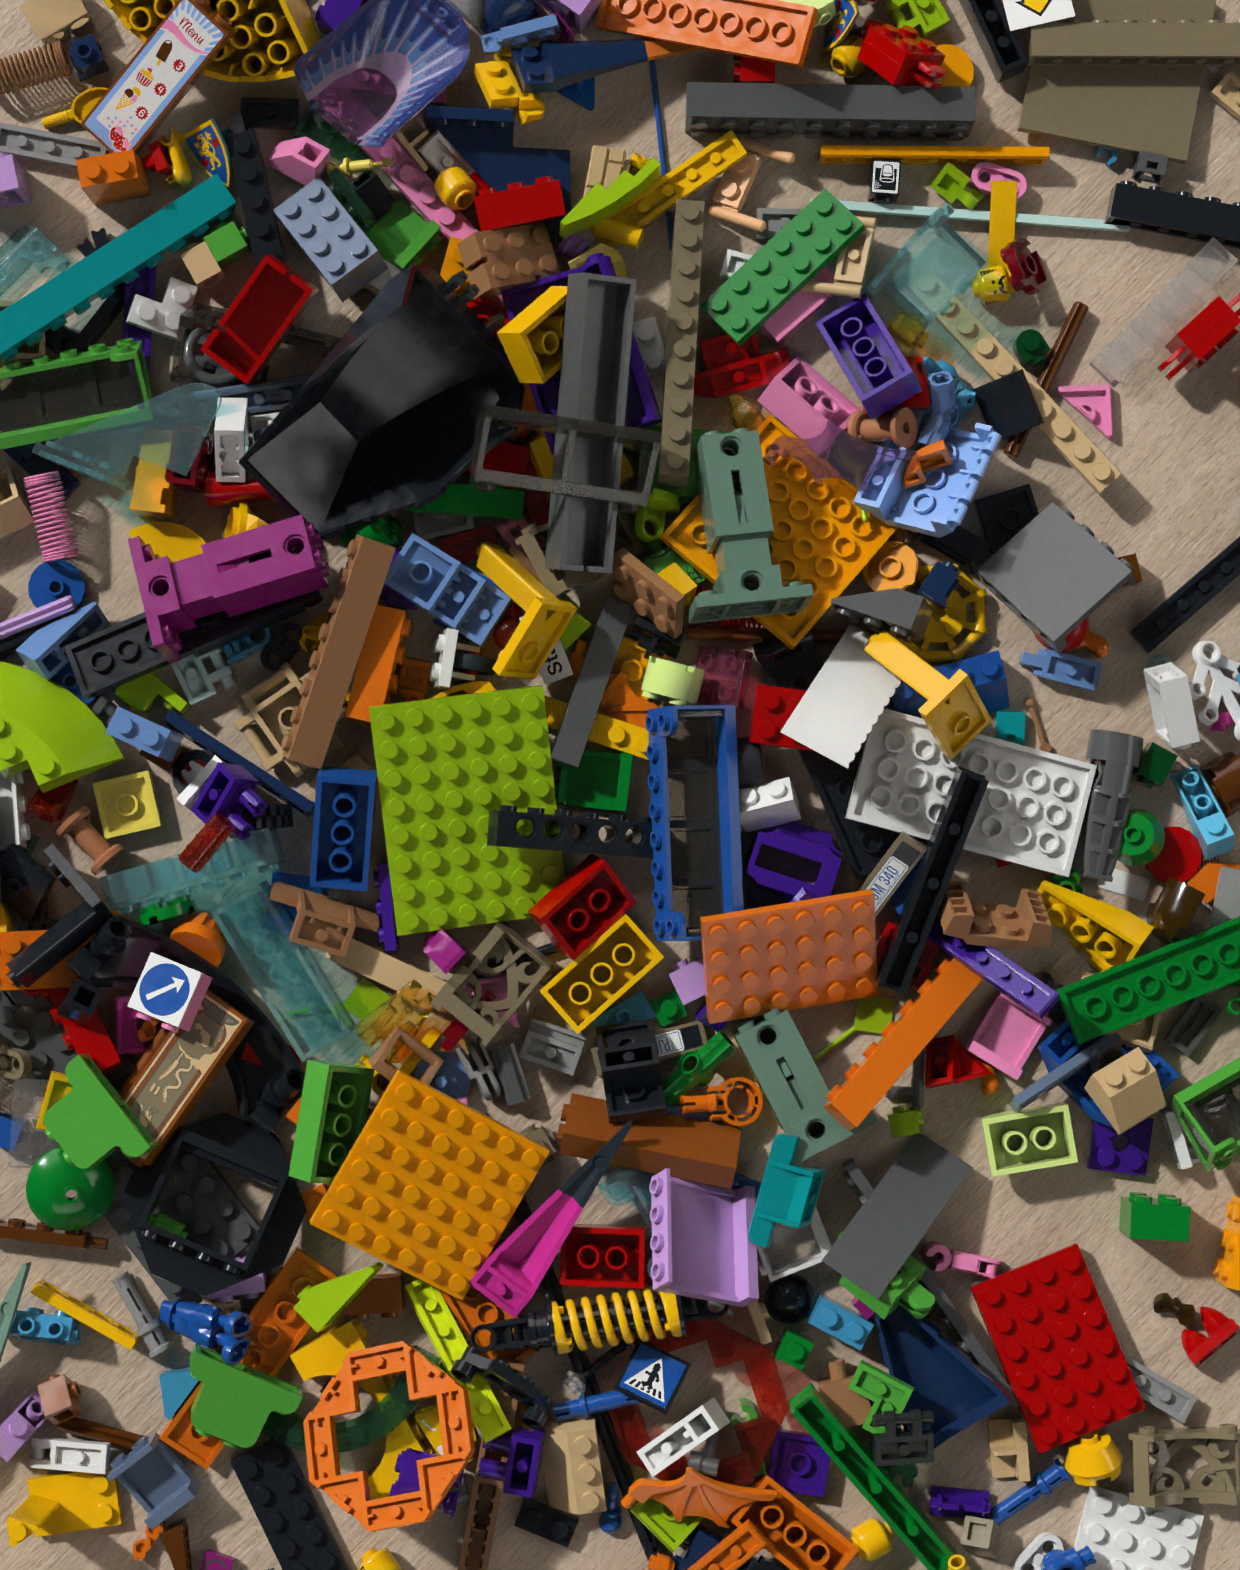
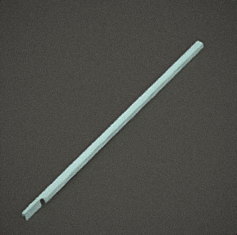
[810,198,1130,232]

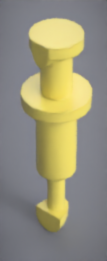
[327,157,392,177]

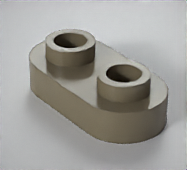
[0,1044,32,1080]

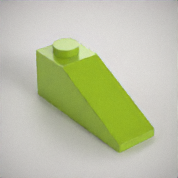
[293,1262,384,1333]

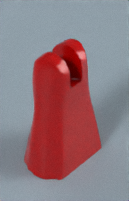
[205,464,274,507]

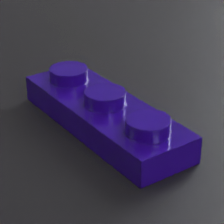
[373,864,400,951]

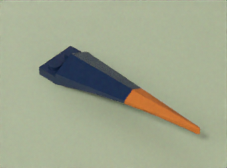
[511,39,704,94]

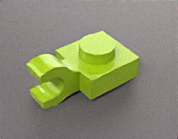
[930,162,984,210]

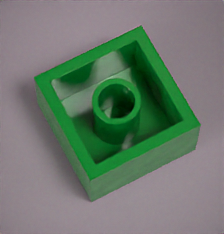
[1119,1192,1190,1242]

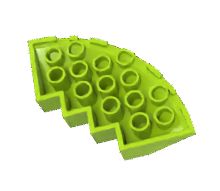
[0,661,124,793]

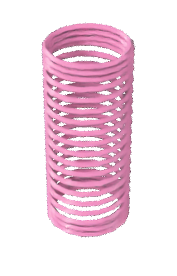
[23,471,79,563]

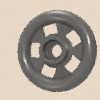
[183,321,240,387]

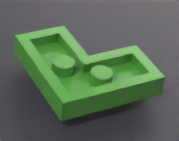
[848,1360,915,1434]

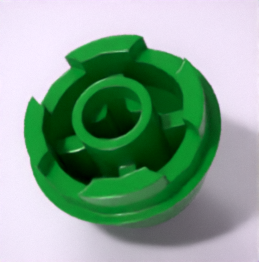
[1117,809,1165,866]

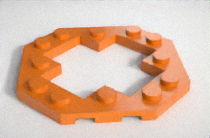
[303,1341,475,1532]

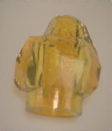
[727,394,766,431]

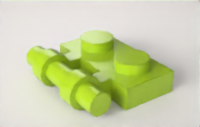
[882,0,950,37]

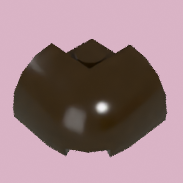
[1146,878,1205,945]

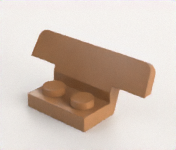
[270,882,379,958]

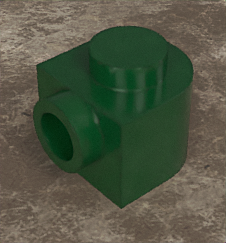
[1013,329,1050,367]

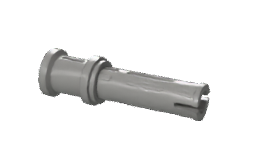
[112,1271,173,1358]

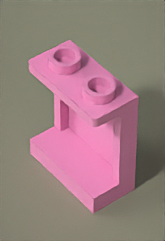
[965,990,1053,1080]

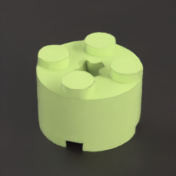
[641,656,705,705]

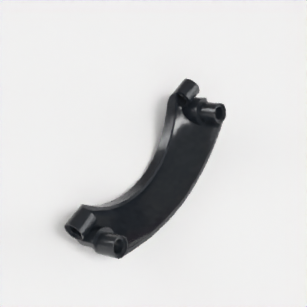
[66,915,305,1136]

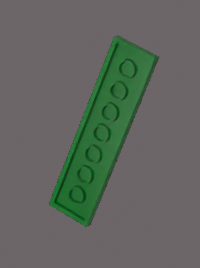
[1055,916,1240,1044]

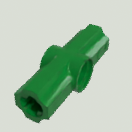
[662,1030,737,1107]

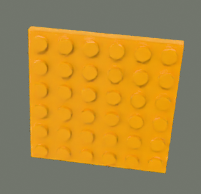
[660,414,898,650]
[309,1069,550,1300]

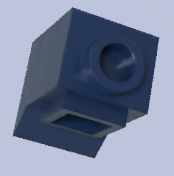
[69,34,110,82]
[917,561,959,610]

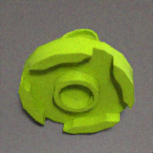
[623,488,681,542]

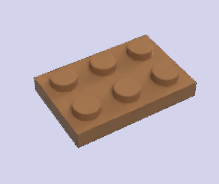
[613,548,685,639]

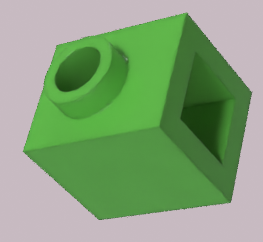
[203,221,251,269]

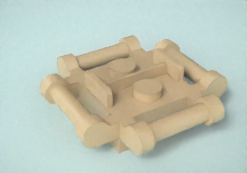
[233,661,347,778]

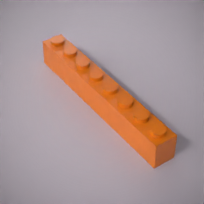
[823,957,983,1131]

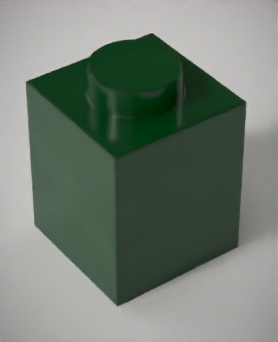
[1132,742,1178,789]

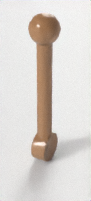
[1024,697,1051,753]

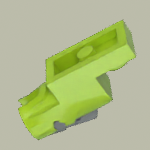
[107,672,191,714]

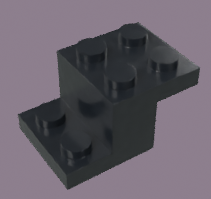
[595,1019,667,1124]

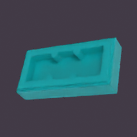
[995,711,1026,746]

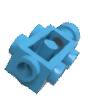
[9,1307,82,1346]

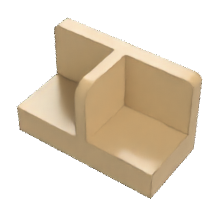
[392,117,430,172]
[987,1417,1031,1482]

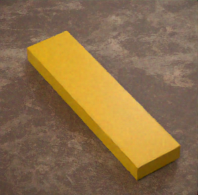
[30,1279,141,1350]

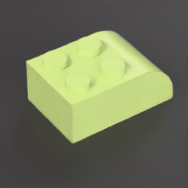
[981,1102,1078,1177]

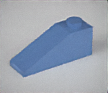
[16,602,109,680]

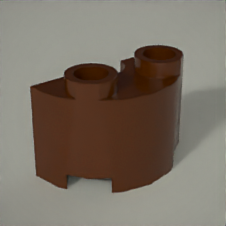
[1199,752,1240,818]

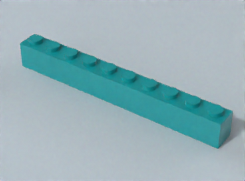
[0,174,237,362]

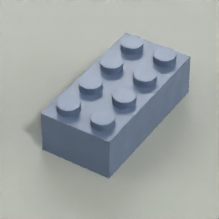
[273,176,389,303]

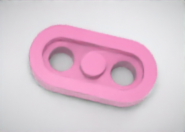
[970,161,1027,201]

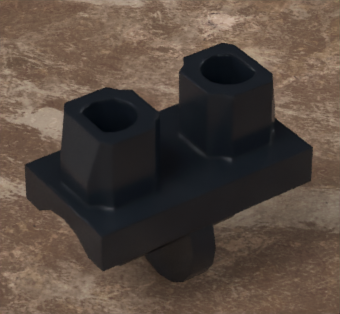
[630,616,685,660]

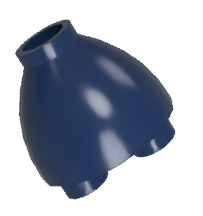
[480,0,538,34]

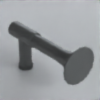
[885,1049,924,1108]

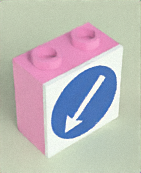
[127,952,212,1033]

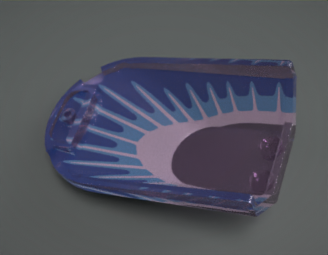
[294,0,470,147]

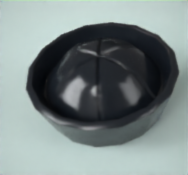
[765,1274,815,1324]

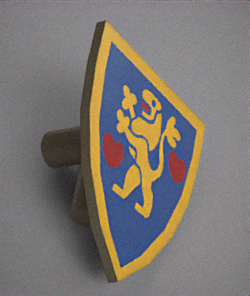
[820,0,865,55]

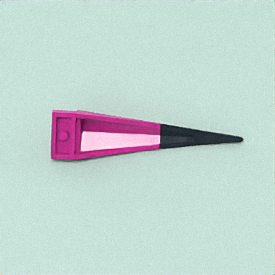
[469,1120,633,1318]

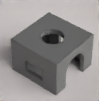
[1131,151,1169,183]

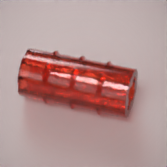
[178,812,236,873]

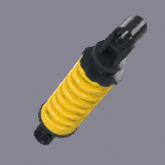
[470,1287,729,1357]

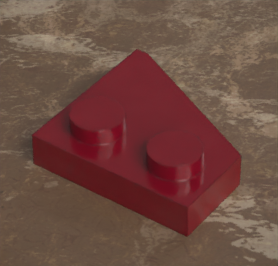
[440,990,496,1053]

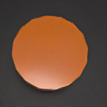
[169,911,226,968]

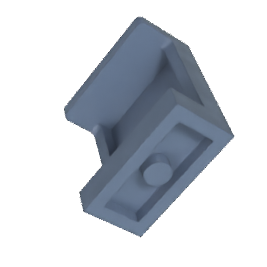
[107,1433,201,1530]

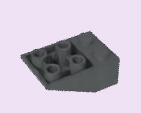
[830,588,934,643]

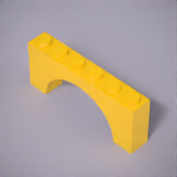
[290,1318,436,1500]

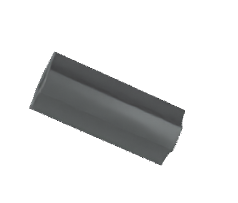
[491,1043,531,1106]

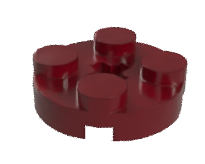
[1001,237,1047,295]

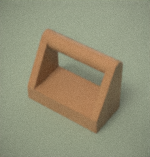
[369,1025,443,1085]

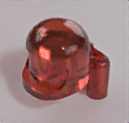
[493,601,526,649]

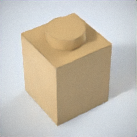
[180,241,226,291]

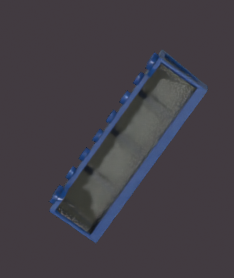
[645,705,744,941]

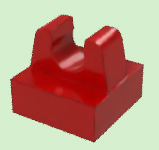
[141,141,173,175]

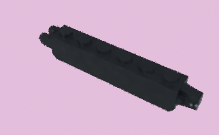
[226,112,287,268]

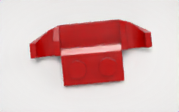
[694,332,791,398]

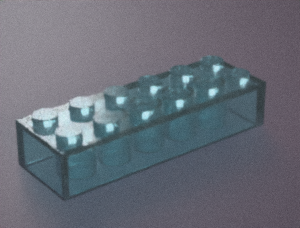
[100,828,286,915]
[211,880,357,1062]

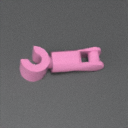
[920,1241,1002,1278]

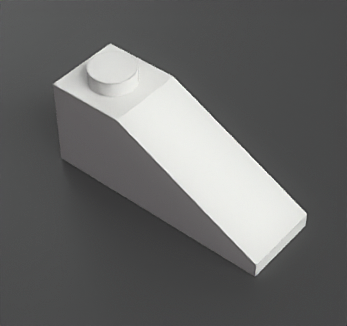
[637,1398,730,1477]

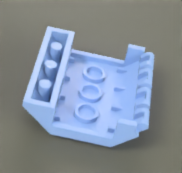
[853,409,1002,538]

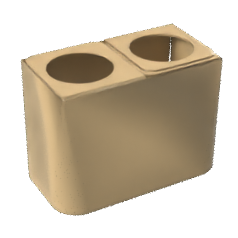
[20,0,93,48]

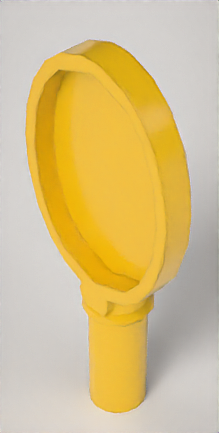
[42,87,108,129]

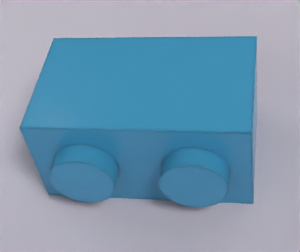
[807,1293,874,1351]

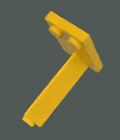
[476,542,578,679]
[864,630,992,760]
[6,1465,123,1547]

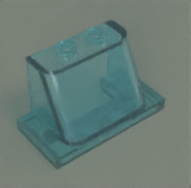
[862,203,986,327]

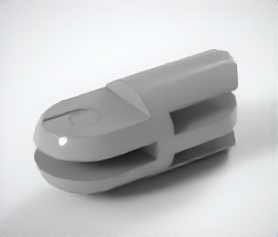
[455,1037,501,1101]

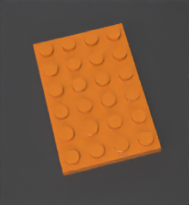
[700,889,878,1024]

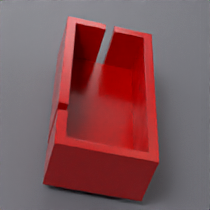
[200,254,319,385]

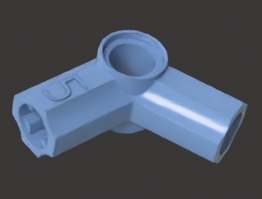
[914,370,963,450]

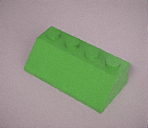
[289,1060,375,1184]

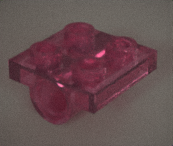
[694,647,753,710]

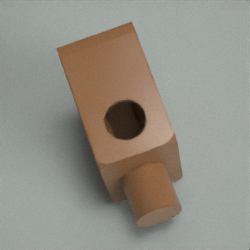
[818,1359,871,1427]

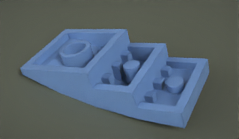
[384,533,513,648]

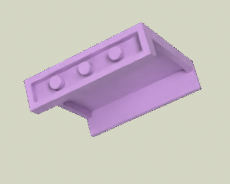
[649,1168,759,1307]

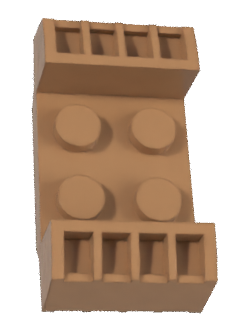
[938,881,1052,950]

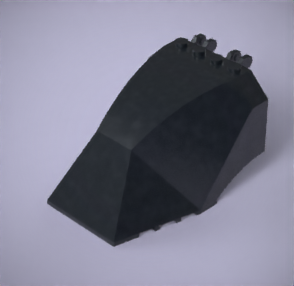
[238,264,525,540]

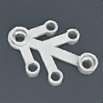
[1189,641,1240,741]

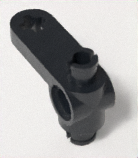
[45,292,125,368]

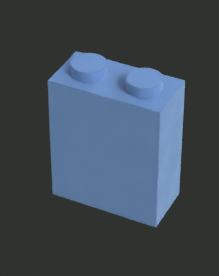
[105,706,184,763]

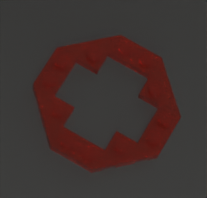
[609,1319,790,1486]

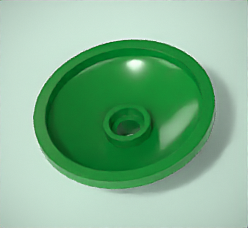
[26,1146,115,1231]

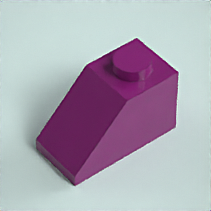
[423,929,469,974]

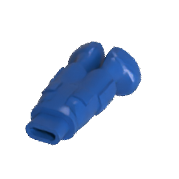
[159,1300,252,1365]

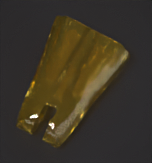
[356,979,435,1063]

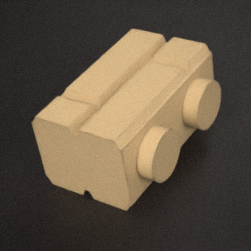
[583,145,631,197]

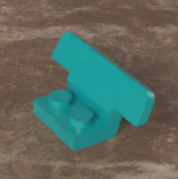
[747,1134,826,1248]

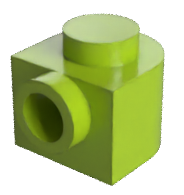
[887,1104,925,1138]

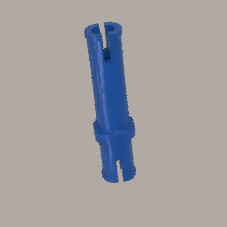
[554,1390,642,1422]

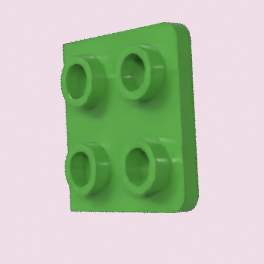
[366,201,442,271]

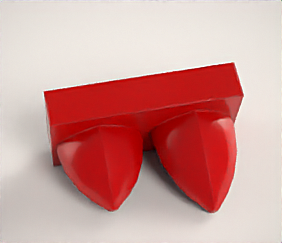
[1182,1306,1240,1368]

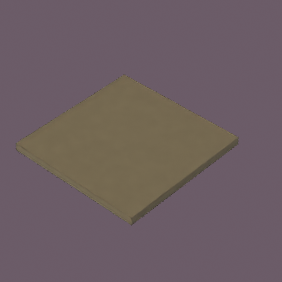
[1017,0,1216,164]

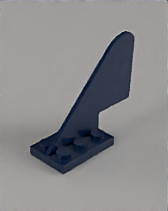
[426,105,571,243]

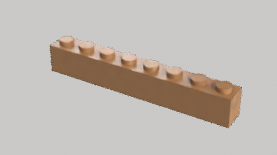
[281,534,396,769]

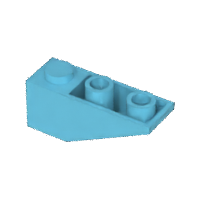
[1171,765,1234,860]

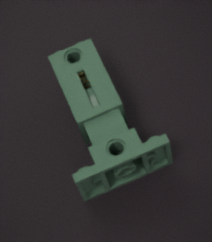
[688,428,813,624]

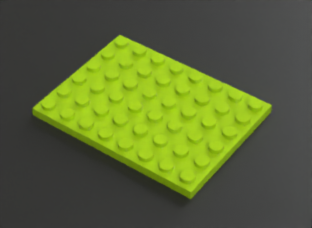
[368,685,565,936]

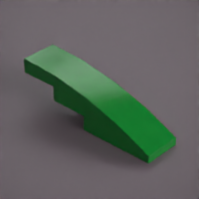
[404,484,525,521]

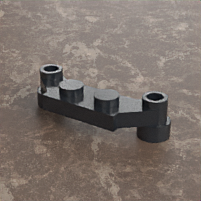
[450,1346,553,1431]

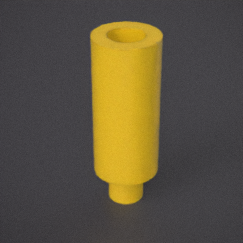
[588,218,644,249]

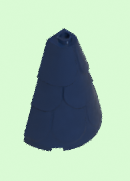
[874,1305,1012,1449]

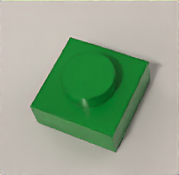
[650,989,688,1027]

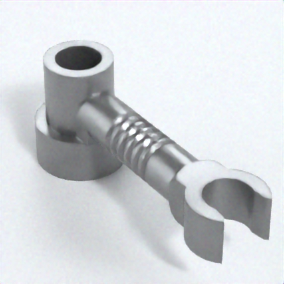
[688,1405,725,1477]

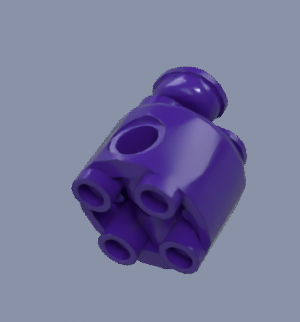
[389,1448,464,1518]

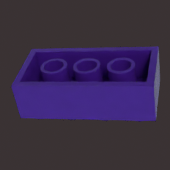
[815,293,922,420]

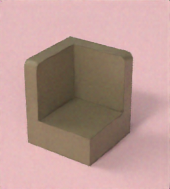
[960,1515,1001,1558]

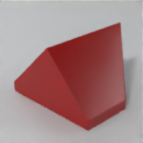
[925,1035,992,1089]

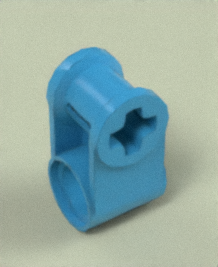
[222,626,274,666]

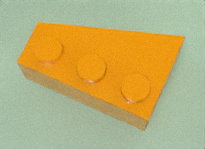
[129,428,178,521]

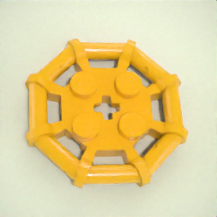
[888,563,989,663]

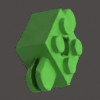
[836,1230,935,1320]

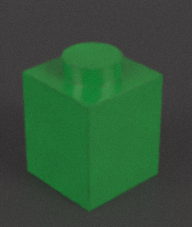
[774,1326,814,1371]

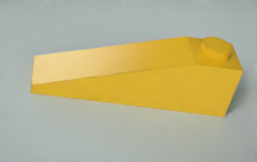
[1037,880,1154,971]

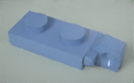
[481,14,561,55]
[1019,649,1102,692]

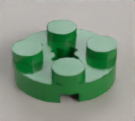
[138,895,197,926]

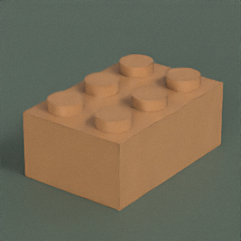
[457,222,560,299]

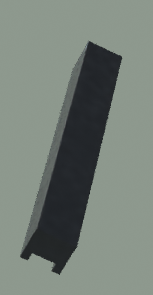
[875,766,989,995]

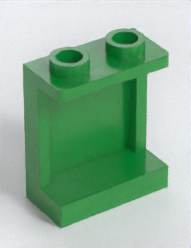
[554,750,633,812]

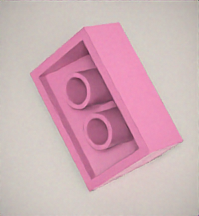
[757,356,862,456]

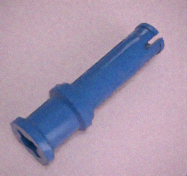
[990,1458,1073,1526]

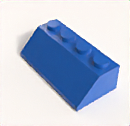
[889,650,1010,718]

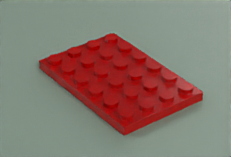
[970,1243,1146,1453]

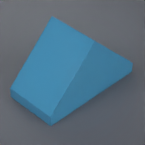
[159,1366,199,1420]

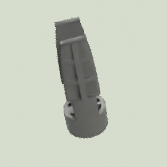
[1073,729,1144,882]

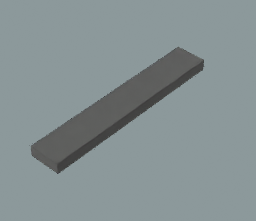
[550,598,633,769]

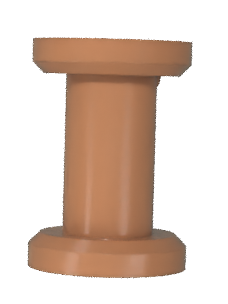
[847,408,918,452]
[56,806,125,876]

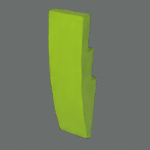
[559,157,661,238]

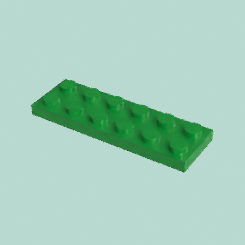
[700,188,865,347]

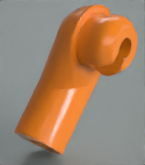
[1070,631,1110,658]
[978,1059,1000,1096]

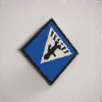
[613,1339,691,1414]

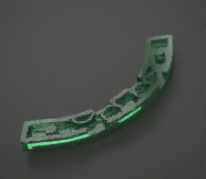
[261,1345,441,1453]

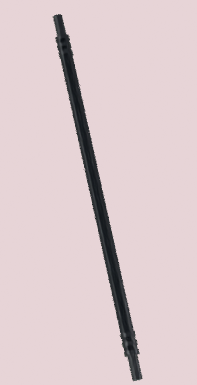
[514,1195,663,1561]

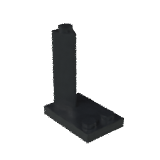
[6,843,113,989]

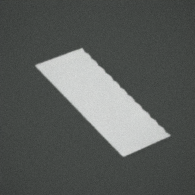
[780,624,901,769]

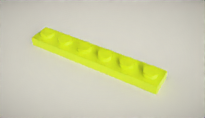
[403,1279,512,1444]

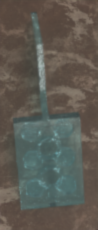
[32,383,222,492]

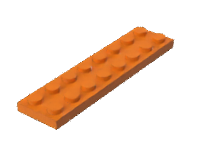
[594,0,819,68]
[159,1246,340,1470]

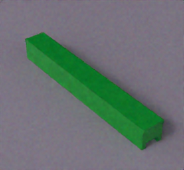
[788,1383,958,1570]

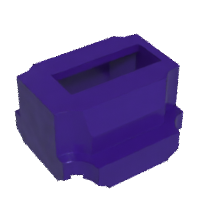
[742,821,842,905]

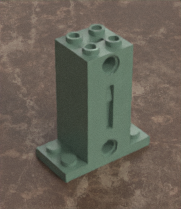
[734,1007,879,1165]

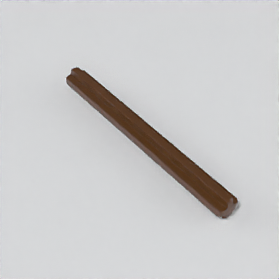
[1004,301,1089,459]

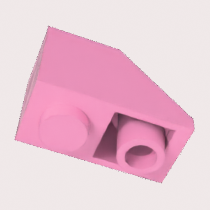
[265,137,330,186]

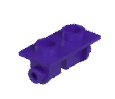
[929,1485,991,1519]

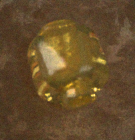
[887,310,929,353]

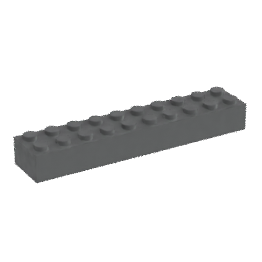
[685,82,976,141]
[545,272,637,573]

